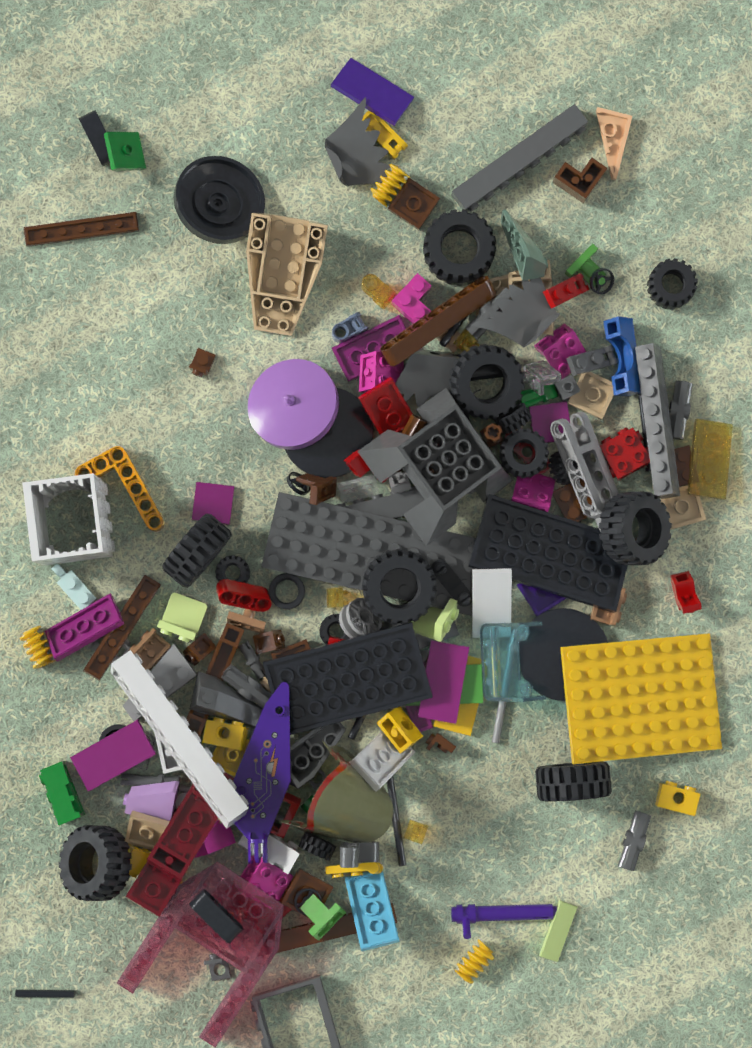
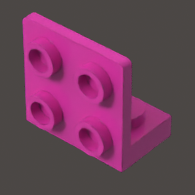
[534,323,586,380]
[359,351,404,393]
[511,474,556,512]
[235,855,293,909]

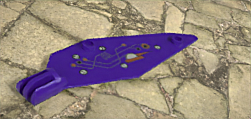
[233,682,291,864]

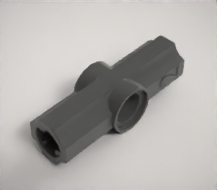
[465,287,512,340]
[669,380,692,440]
[221,664,272,708]
[618,810,651,871]

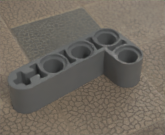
[340,841,379,868]

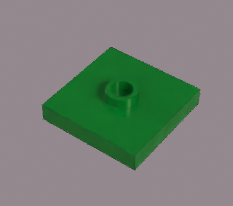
[104,132,146,171]

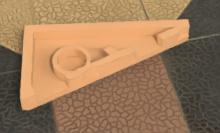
[596,107,632,181]

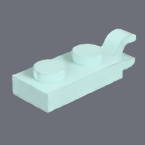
[51,564,97,610]

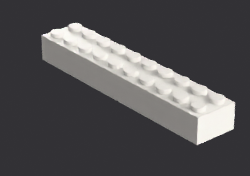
[111,650,249,829]

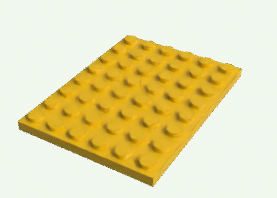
[560,633,722,764]

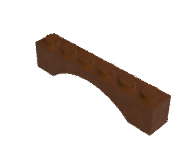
[186,623,245,737]

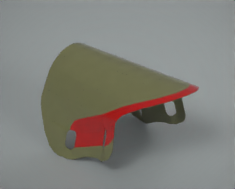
[279,741,393,843]

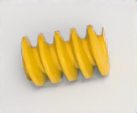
[370,164,410,207]
[20,625,56,669]
[454,939,494,984]

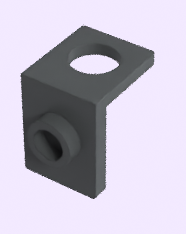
[204,952,231,981]

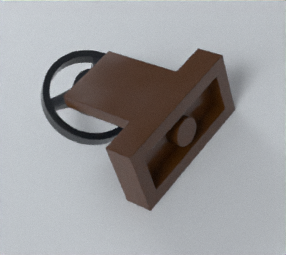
[287,472,337,505]

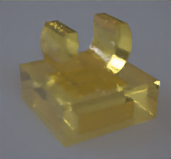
[453,329,479,352]
[327,588,349,608]
[403,819,428,844]

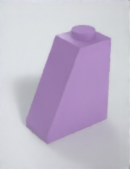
[123,781,180,821]

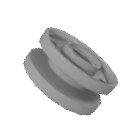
[339,598,382,638]

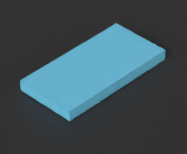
[344,871,400,951]

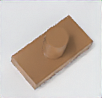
[227,609,266,634]

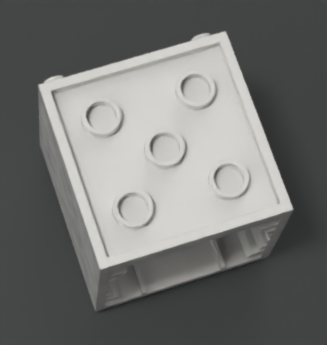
[23,473,115,566]

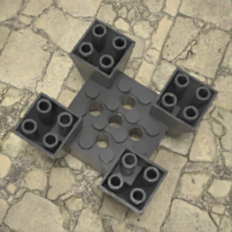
[358,388,513,546]

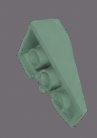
[500,209,548,281]

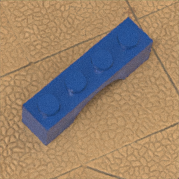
[603,316,641,397]

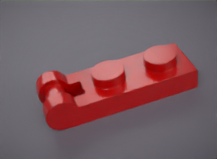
[543,272,590,309]

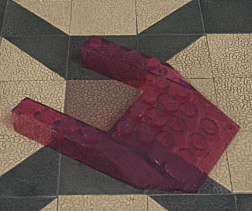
[117,862,284,1048]

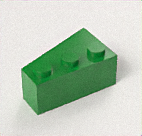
[39,761,86,826]

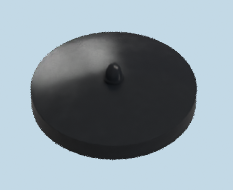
[174,156,265,244]
[285,387,373,478]
[517,608,608,701]

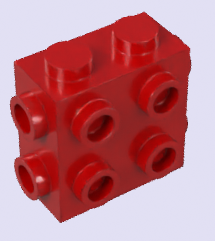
[600,427,650,481]

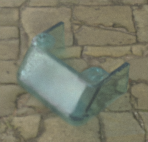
[480,621,546,702]

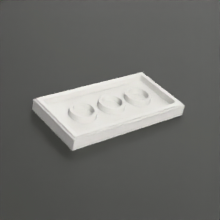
[472,568,512,638]
[349,731,415,792]

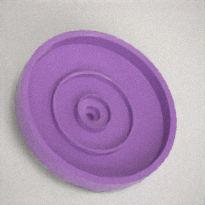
[248,359,339,450]

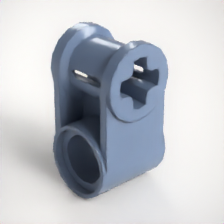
[332,312,369,343]

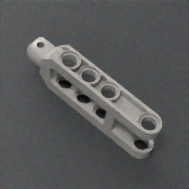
[550,412,619,531]

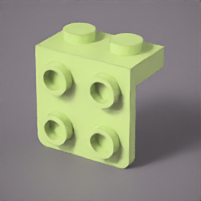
[157,593,207,643]
[408,598,459,642]

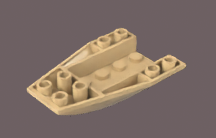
[246,213,328,336]

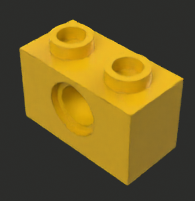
[377,706,423,754]
[202,717,249,751]
[655,781,700,816]

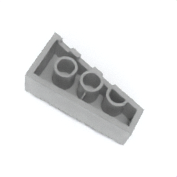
[123,644,197,721]

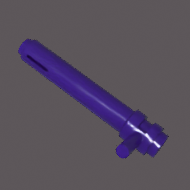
[451,904,557,939]

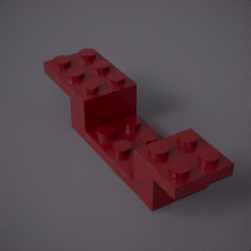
[125,773,234,917]

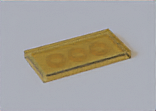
[688,419,733,500]

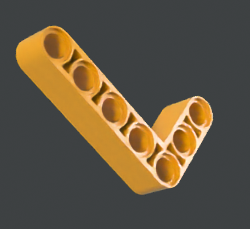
[75,446,165,532]

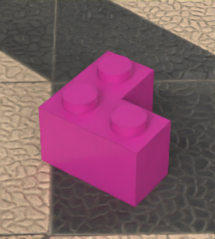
[391,273,432,324]
[194,820,236,859]

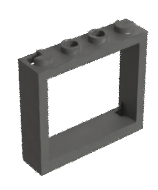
[250,975,341,1048]

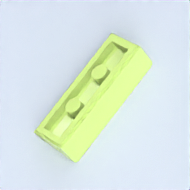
[539,900,577,962]

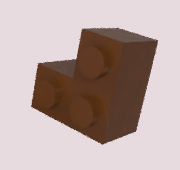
[552,158,607,204]

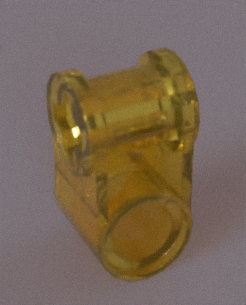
[361,274,397,309]

